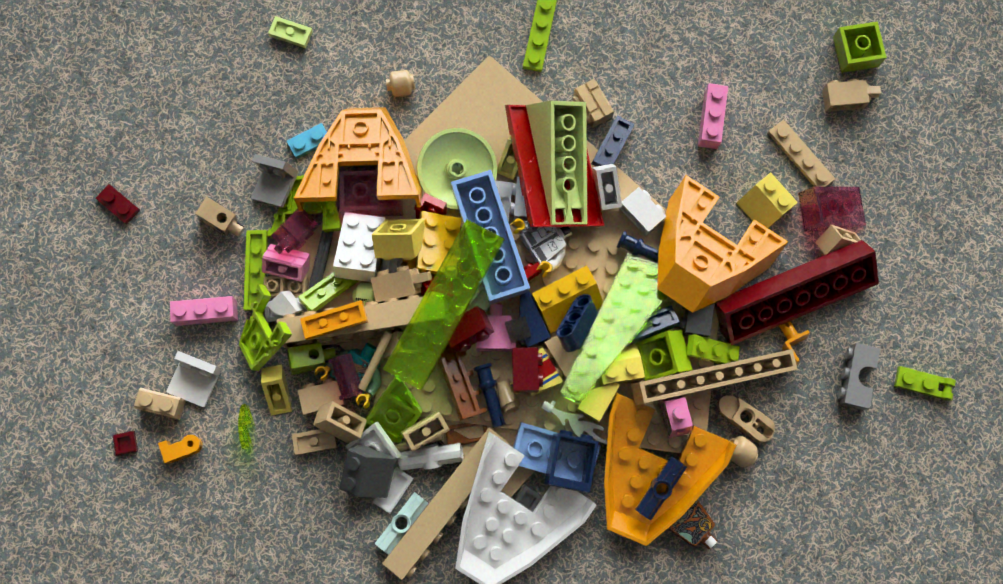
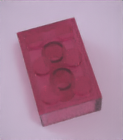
[340,171,403,217]

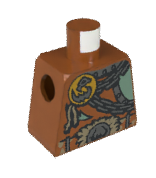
[668,500,718,549]

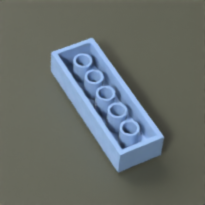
[451,170,530,305]

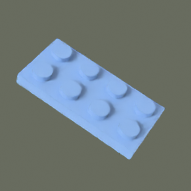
[513,422,601,482]

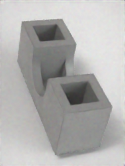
[837,343,880,411]

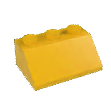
[531,265,605,334]

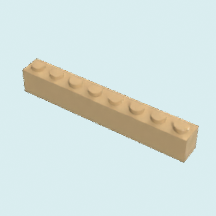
[631,349,797,405]
[382,428,509,580]

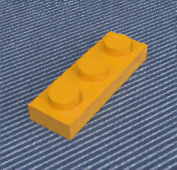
[300,300,368,340]

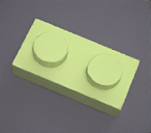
[268,16,313,48]

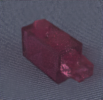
[271,209,318,254]

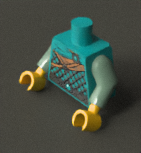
[315,343,381,409]

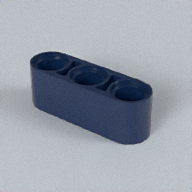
[556,294,598,352]

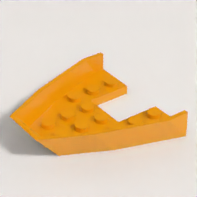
[294,107,422,211]
[657,175,788,313]
[604,392,736,546]

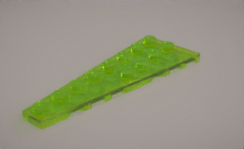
[560,253,668,404]

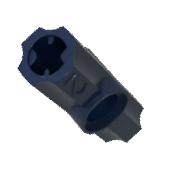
[635,456,687,520]

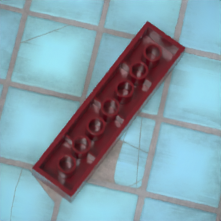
[715,240,879,346]

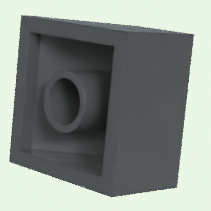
[339,444,397,498]

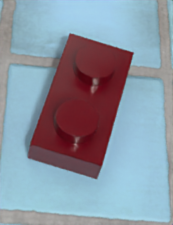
[95,184,140,225]

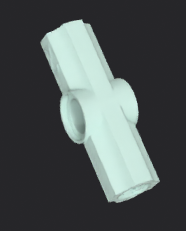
[375,492,429,555]

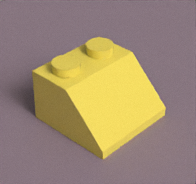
[736,173,798,228]
[372,219,425,260]
[593,342,645,387]

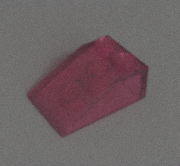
[798,186,866,232]

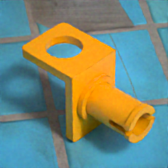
[778,321,810,365]

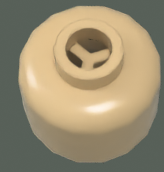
[386,70,415,97]
[729,436,758,467]

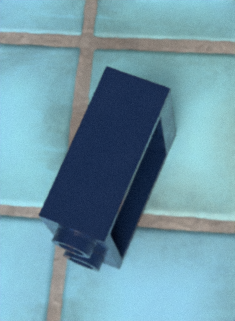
[544,430,599,493]

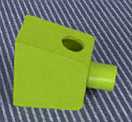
[287,343,336,375]

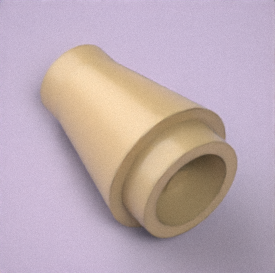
[496,381,521,414]

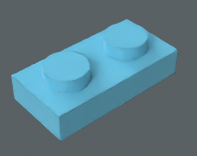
[287,123,327,159]

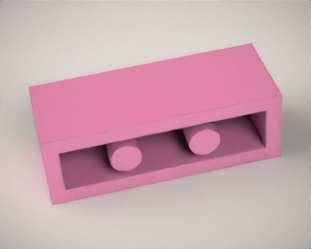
[698,83,728,149]
[170,296,238,326]

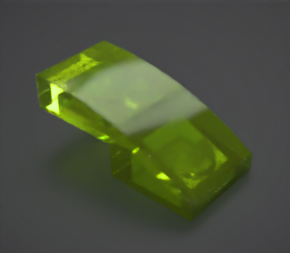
[238,404,255,450]

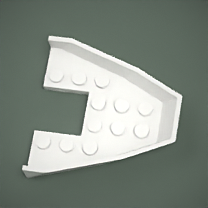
[455,432,596,584]

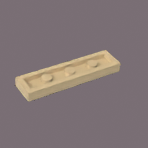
[768,119,835,192]

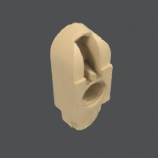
[717,395,775,443]

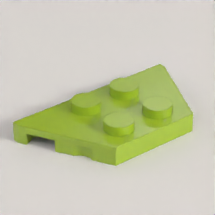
[363,375,422,443]

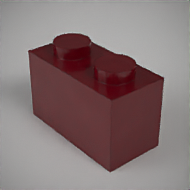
[441,306,494,352]
[512,347,543,393]

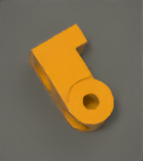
[158,435,203,464]

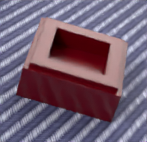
[113,431,138,456]

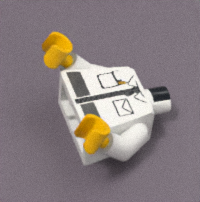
[510,219,572,277]

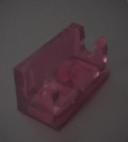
[328,353,363,400]

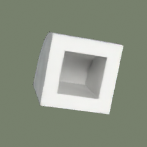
[267,290,305,316]

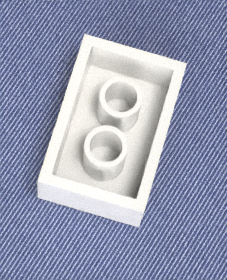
[333,212,385,282]

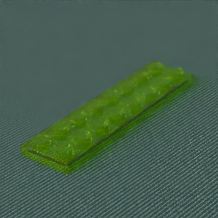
[383,219,505,391]

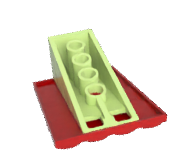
[505,101,605,227]

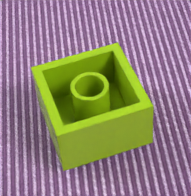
[833,21,887,73]

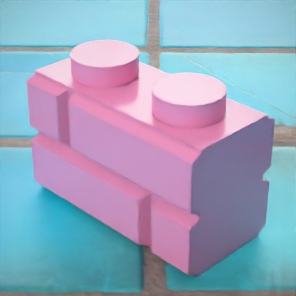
[262,244,310,282]

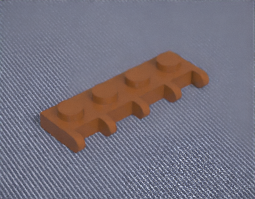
[432,337,488,421]

